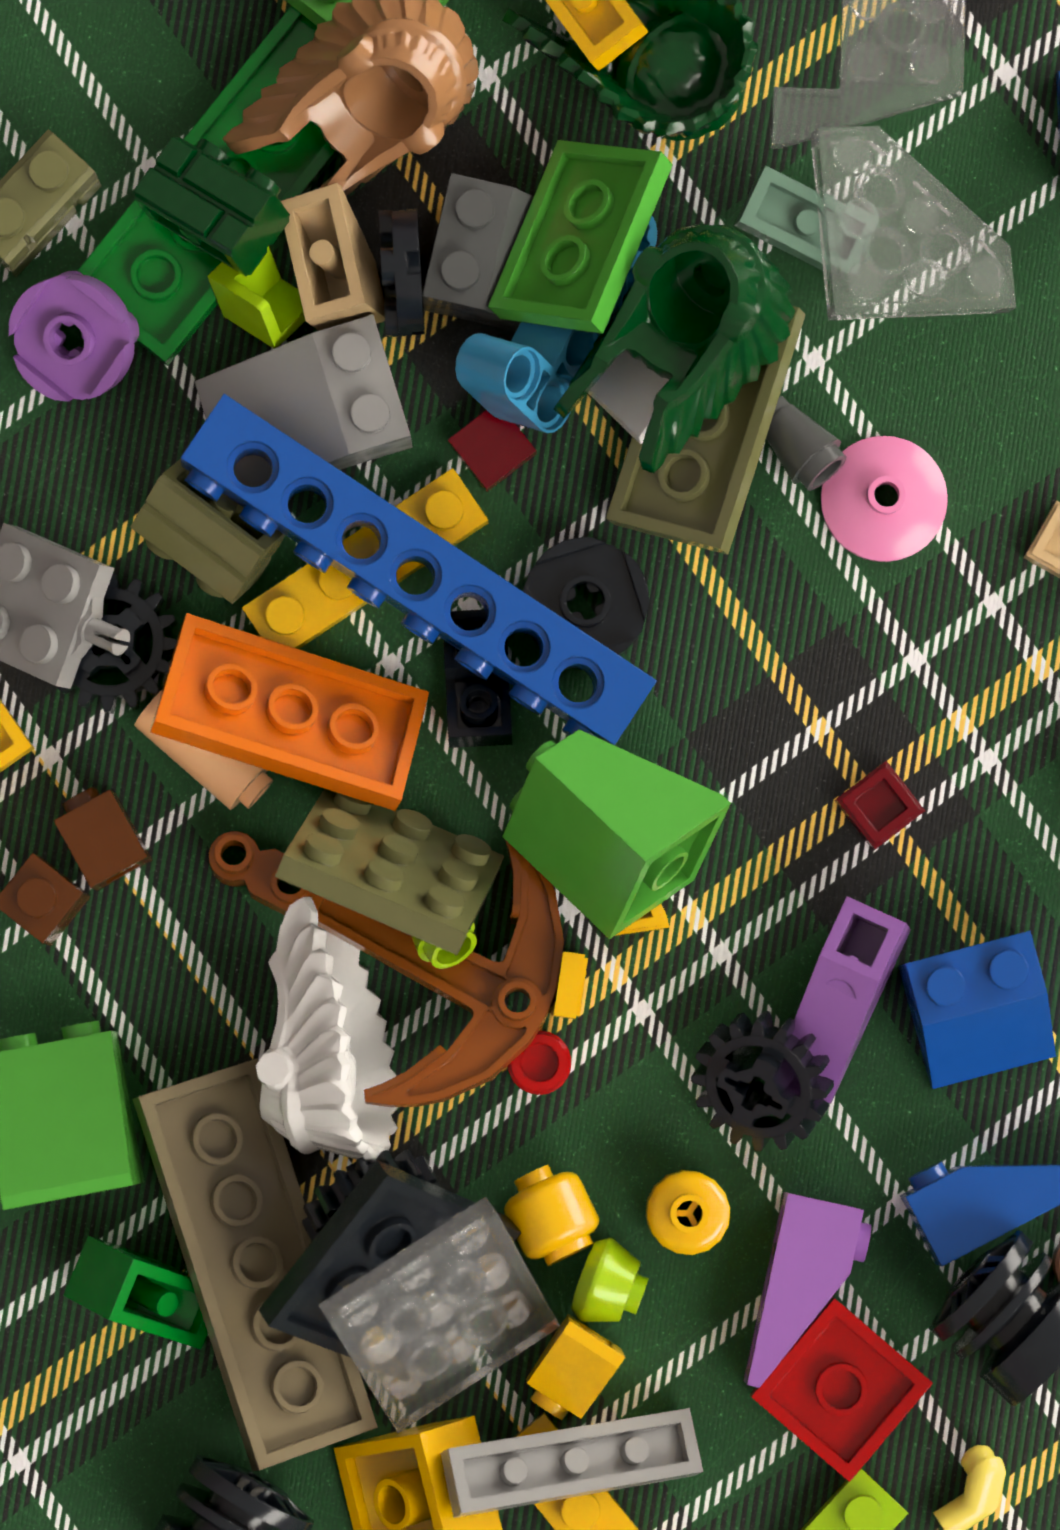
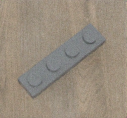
[440,1408,704,1518]

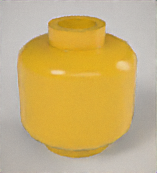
[504,1165,599,1266]
[645,1170,730,1255]

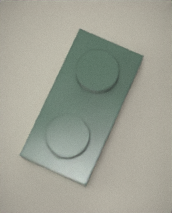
[734,165,877,282]

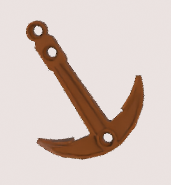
[209,831,564,1107]

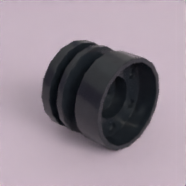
[929,1230,1060,1406]
[154,1454,314,1530]

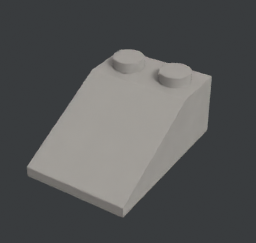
[194,315,413,487]

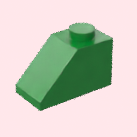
[63,1235,208,1350]

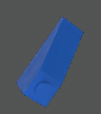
[900,1161,1060,1266]

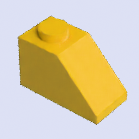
[526,1314,625,1420]

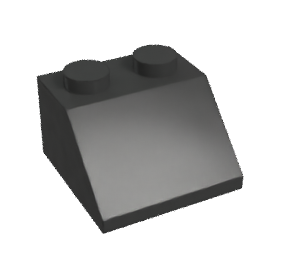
[422,173,534,331]

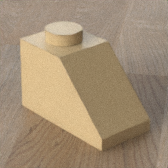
[281,183,385,331]

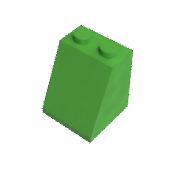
[502,729,731,939]
[0,1021,145,1210]

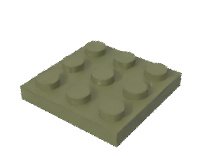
[275,789,504,955]

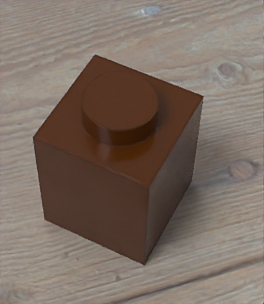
[53,787,153,891]
[0,853,91,946]

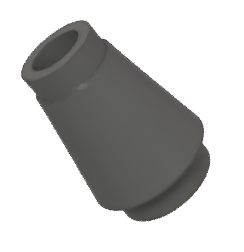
[766,396,846,491]

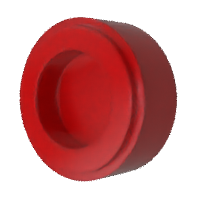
[508,1031,571,1095]

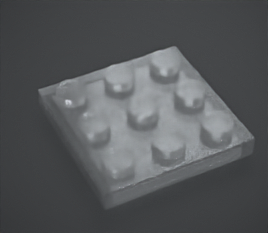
[318,1197,560,1433]

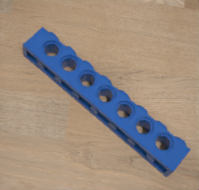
[181,394,657,745]

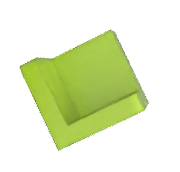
[207,246,305,349]

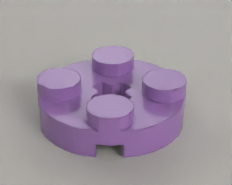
[9,271,139,402]

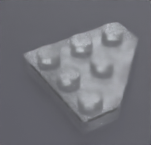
[810,126,1016,320]

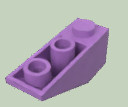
[793,896,911,1104]

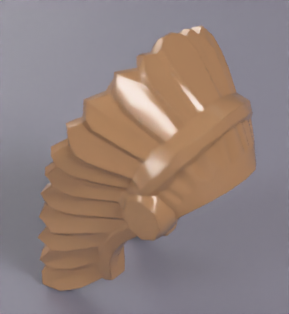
[222,0,479,195]

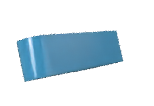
[455,216,658,433]

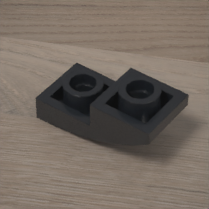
[443,609,513,748]

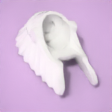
[256,897,398,1162]

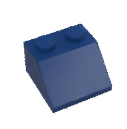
[898,931,1056,1089]

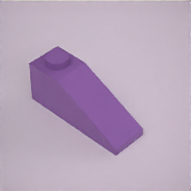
[743,1192,872,1388]

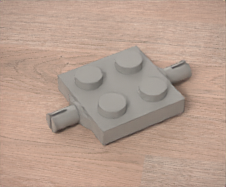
[0,523,130,689]

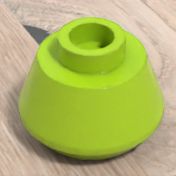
[571,1237,649,1322]

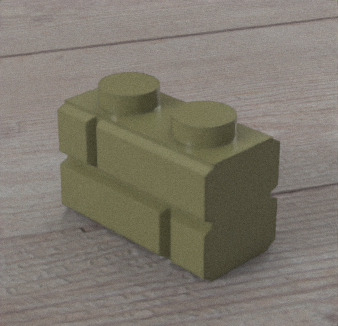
[0,129,102,277]
[130,459,285,604]

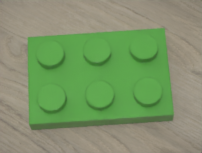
[488,140,673,334]

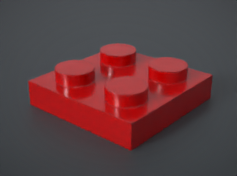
[750,1297,933,1482]

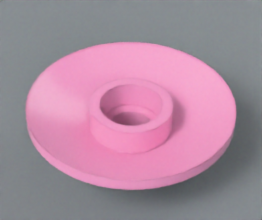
[821,436,947,562]

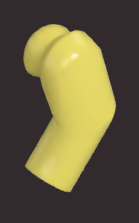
[933,1445,1006,1530]

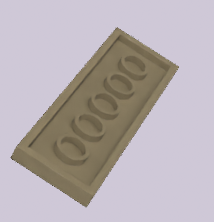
[132,1058,378,1471]

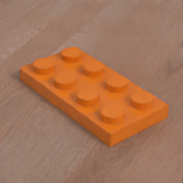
[150,613,429,811]

